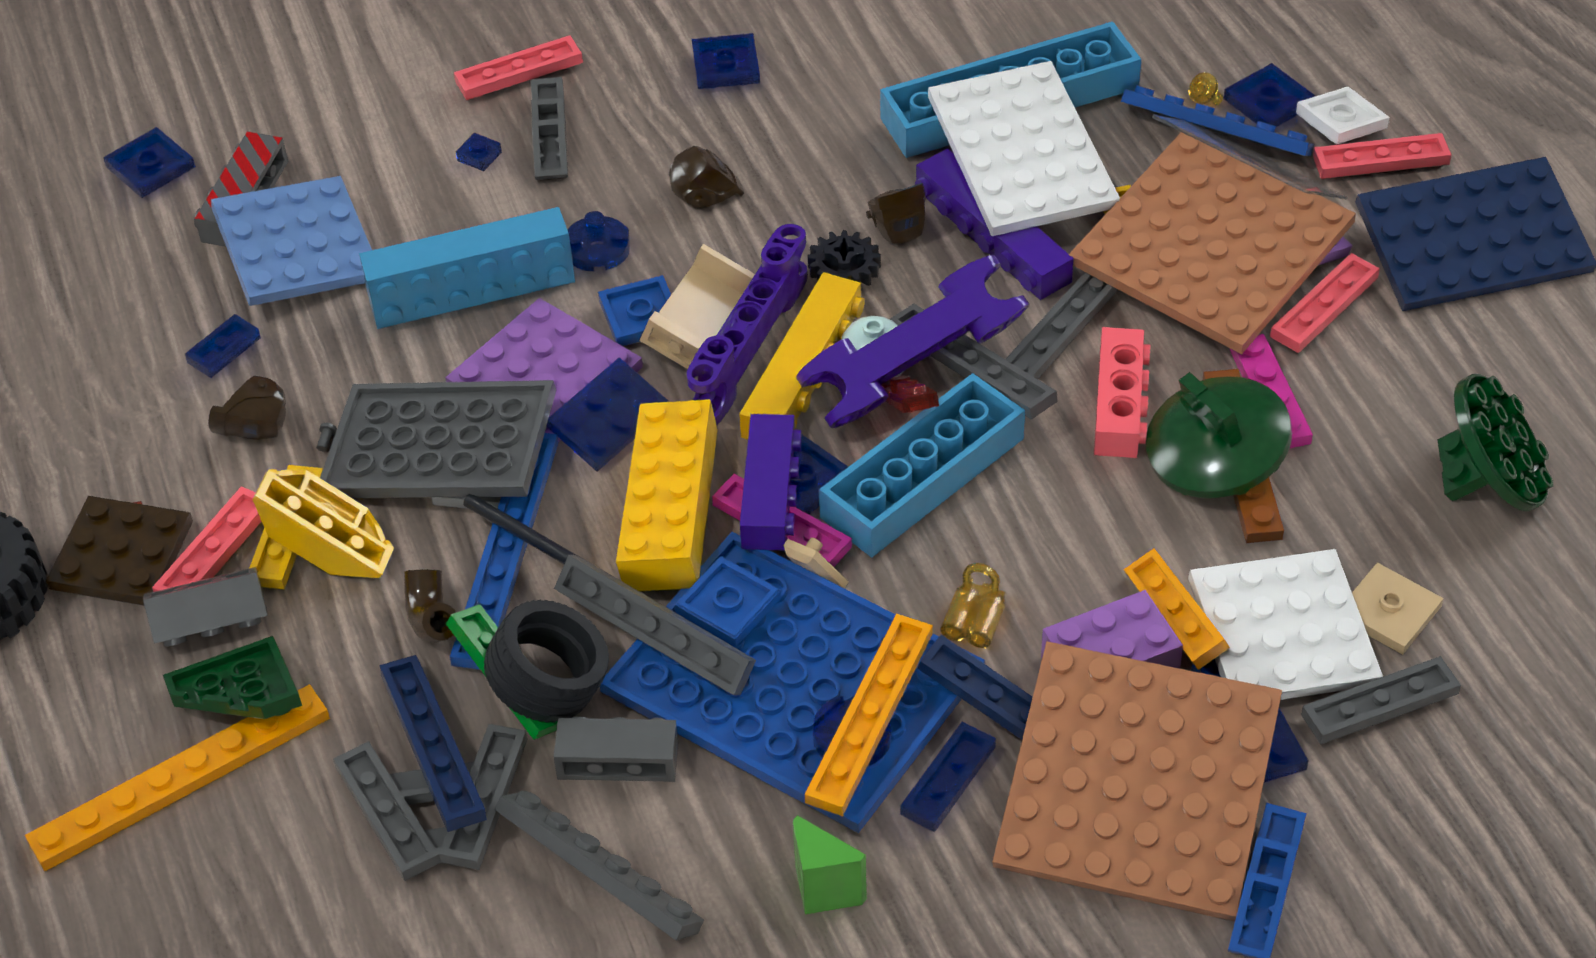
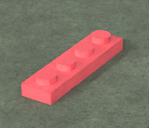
[454,35,583,100]
[1313,133,1451,179]
[1270,253,1380,353]
[152,486,262,592]

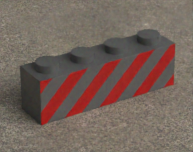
[194,131,288,247]

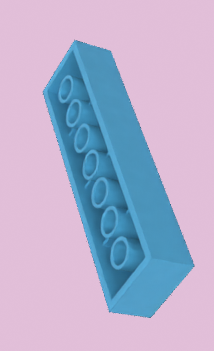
[880,21,1141,158]

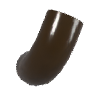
[404,569,456,643]

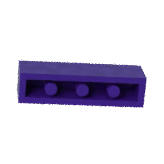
[740,414,802,550]

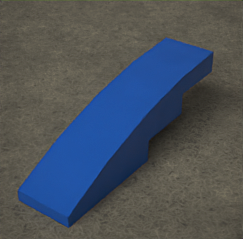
[1228,803,1306,958]

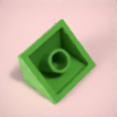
[793,815,867,914]

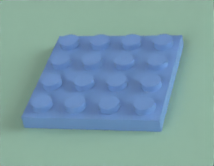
[211,176,372,306]

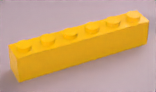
[739,272,865,440]

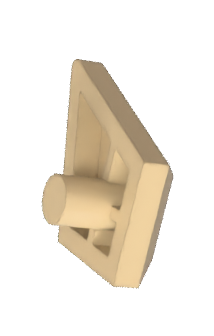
[783,537,848,588]

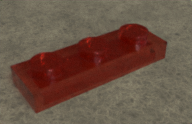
[882,375,939,413]

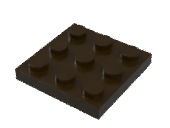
[46,496,193,606]

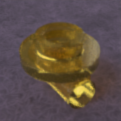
[1189,72,1224,106]

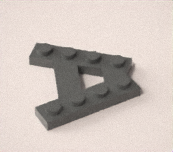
[333,724,528,881]

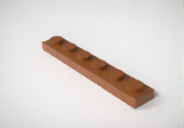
[1203,369,1284,543]

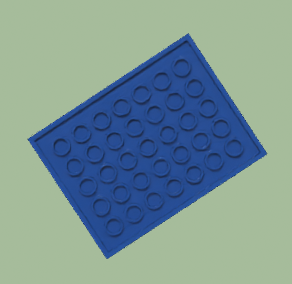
[599,532,985,833]

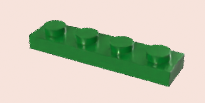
[446,604,558,740]

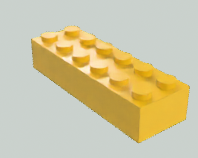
[616,399,718,591]

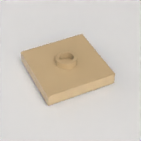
[1352,562,1444,655]

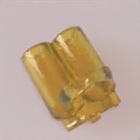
[940,563,1006,648]

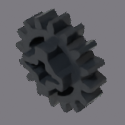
[808,230,881,286]

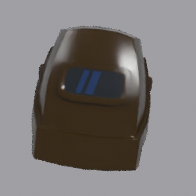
[669,146,744,208]
[866,183,926,244]
[208,375,286,440]

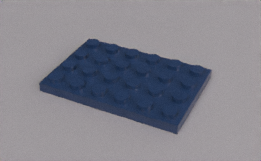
[1355,157,1596,311]

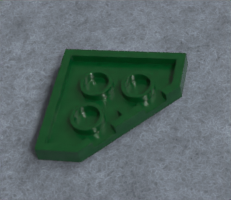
[163,636,302,719]

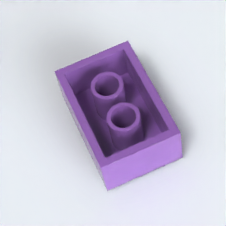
[1041,590,1183,669]

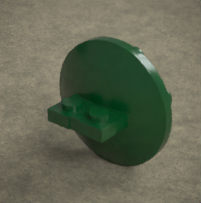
[1146,372,1292,498]
[1437,374,1553,511]

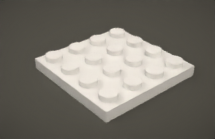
[1188,549,1383,700]

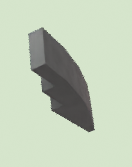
[531,77,568,180]

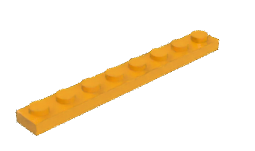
[24,684,330,872]

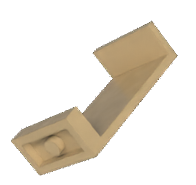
[640,244,755,369]

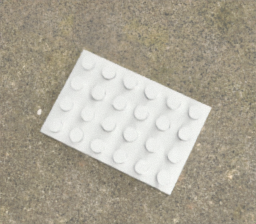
[928,61,1120,236]

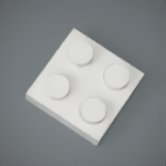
[1296,87,1390,144]

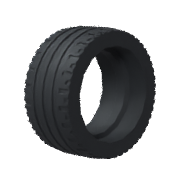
[484,600,609,723]

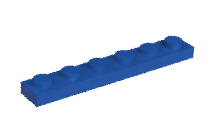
[1121,85,1315,156]

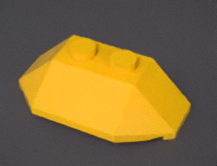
[252,469,394,578]

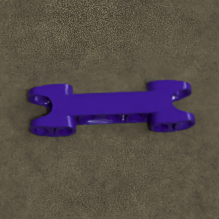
[686,224,808,425]
[796,255,1030,428]

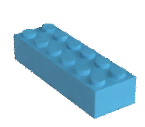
[359,207,575,329]
[819,373,1025,558]

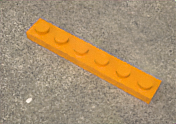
[805,613,933,816]

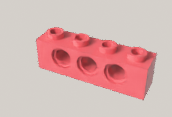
[1094,327,1150,458]

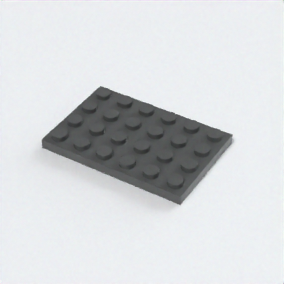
[320,380,556,498]

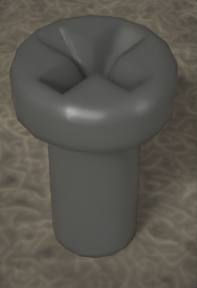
[316,423,337,452]

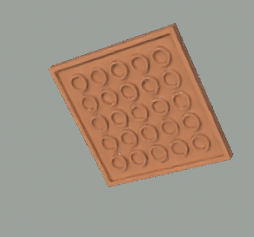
[1069,129,1356,354]
[992,641,1282,922]

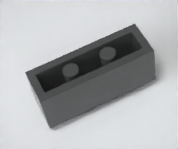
[143,567,267,646]
[553,716,679,782]

